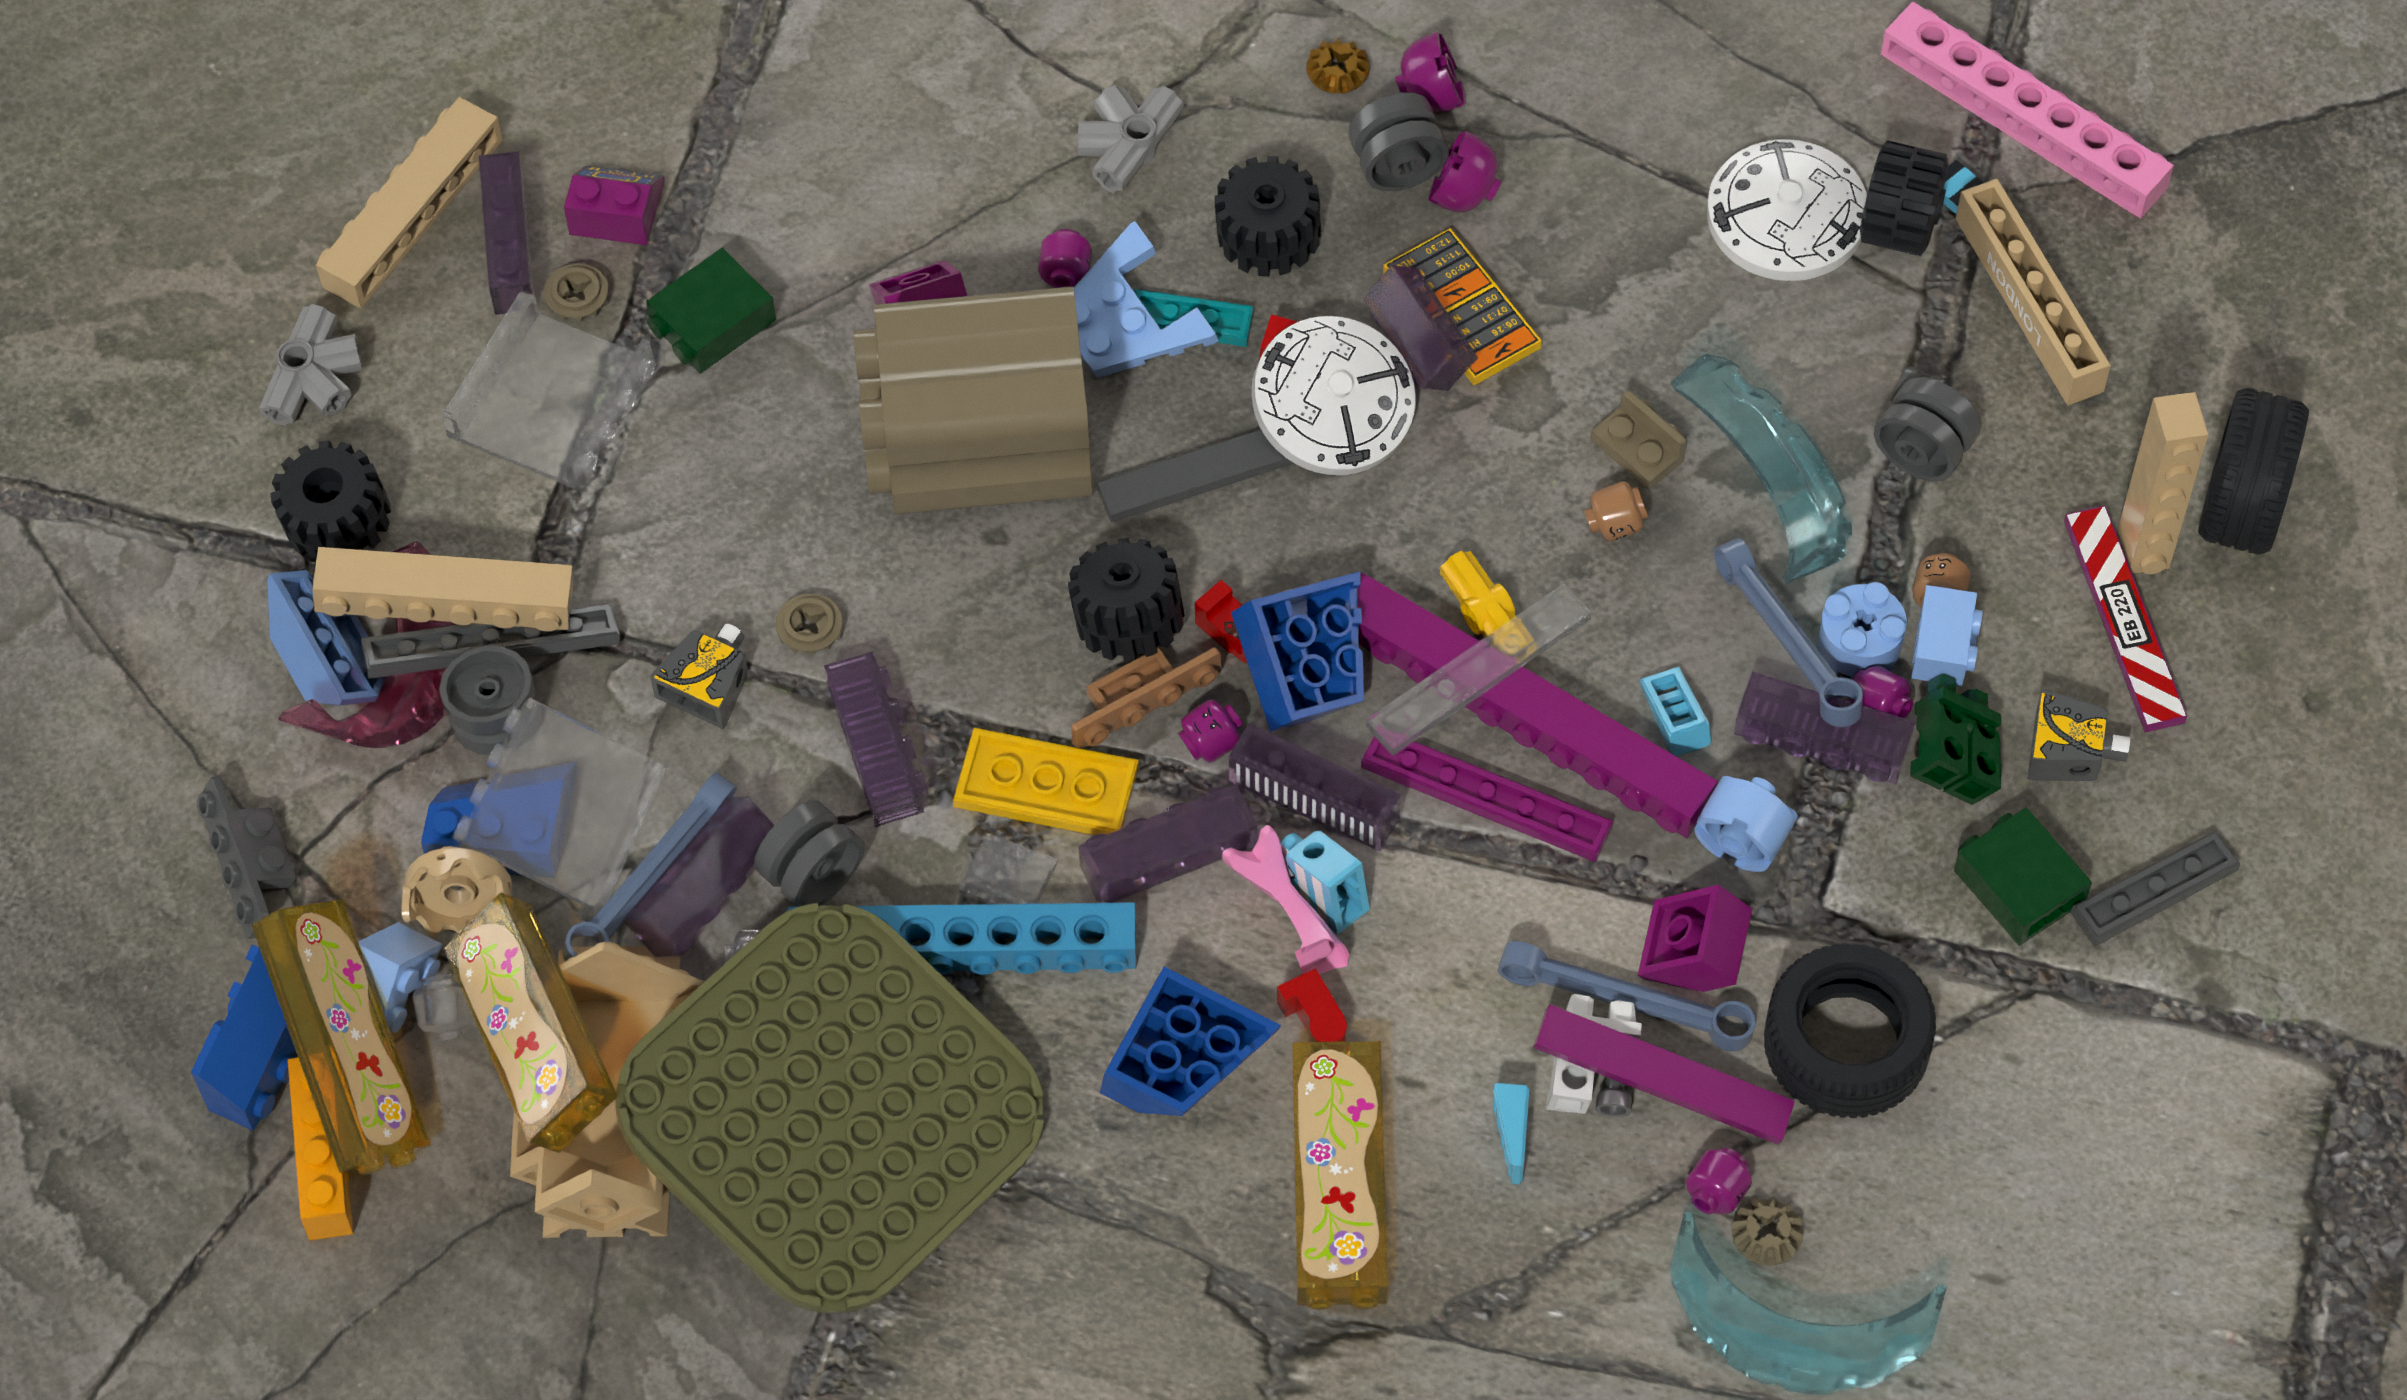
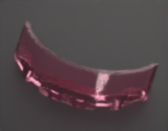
[278,541,457,748]

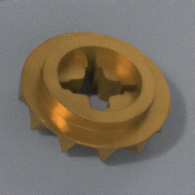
[1306,37,1370,94]

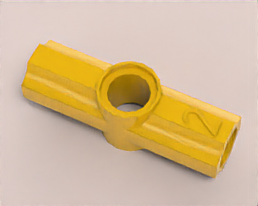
[1440,550,1536,665]

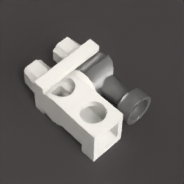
[1546,994,1642,1117]

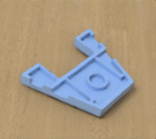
[1074,221,1218,378]

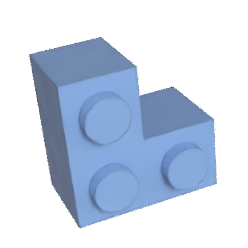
[1911,585,1983,686]
[355,922,442,1039]

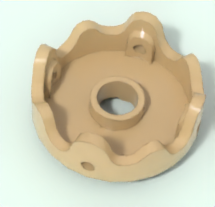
[401,846,513,942]

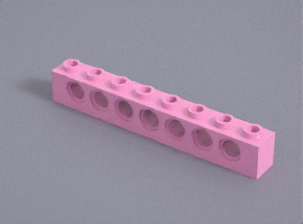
[1881,1,2174,219]

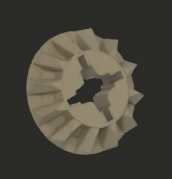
[544,264,609,323]
[776,594,843,656]
[1732,1196,1804,1266]

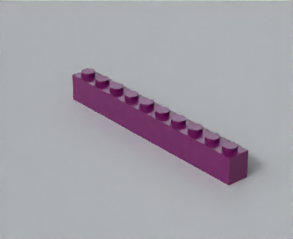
[1357,572,1718,839]

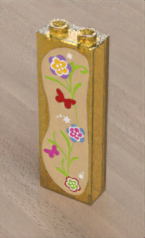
[443,892,618,1153]
[251,899,431,1176]
[1292,1041,1388,1310]

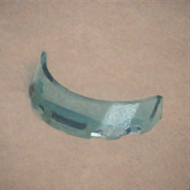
[1671,354,1852,584]
[1669,1211,1947,1395]

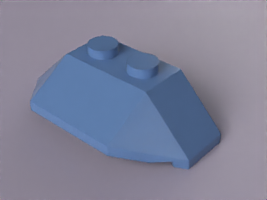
[267,570,387,706]

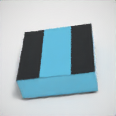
[1943,160,1984,214]

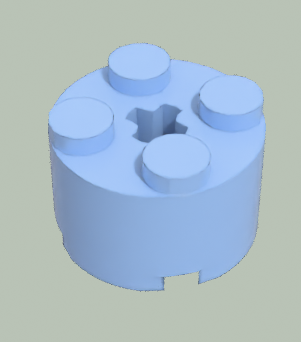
[1817,582,1907,680]
[1694,776,1798,872]

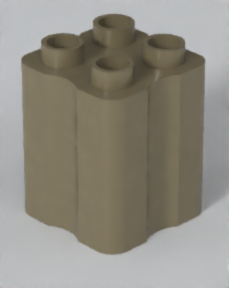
[853,287,1092,515]

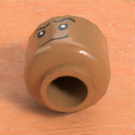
[1584,481,1649,542]
[1912,553,1971,607]

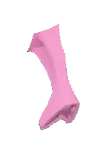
[1222,825,1349,974]

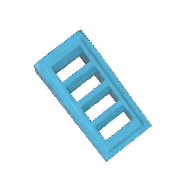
[1639,667,1711,757]
[1492,1083,1529,1184]

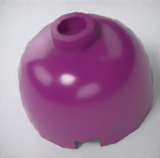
[1396,32,1466,113]
[1427,130,1501,212]

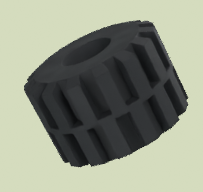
[1860,140,1948,256]
[1214,156,1321,277]
[270,440,391,562]
[1068,538,1185,661]

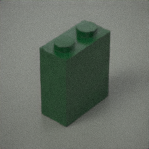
[646,247,776,374]
[1954,807,2092,946]

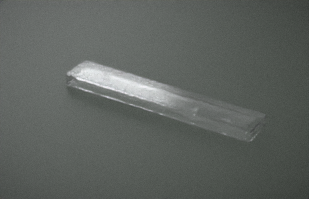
[1366,583,1591,756]

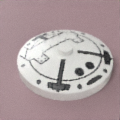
[1707,140,1867,281]
[1252,316,1415,475]

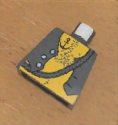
[650,624,748,729]
[2027,689,2130,781]

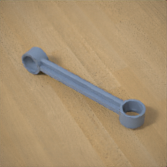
[1713,538,1863,727]
[562,772,737,961]
[1498,941,1756,1051]

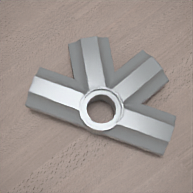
[1078,85,1183,193]
[259,304,363,426]

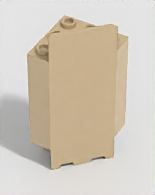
[510,942,705,1238]

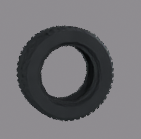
[2198,387,2309,555]
[1764,943,1936,1118]

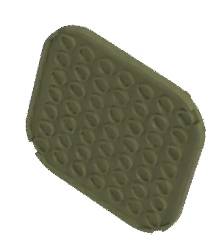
[615,903,1044,1313]

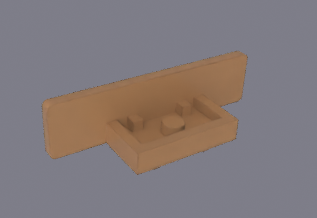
[1071,647,1221,749]

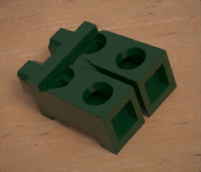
[1910,674,2001,805]

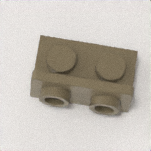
[1590,390,1686,490]

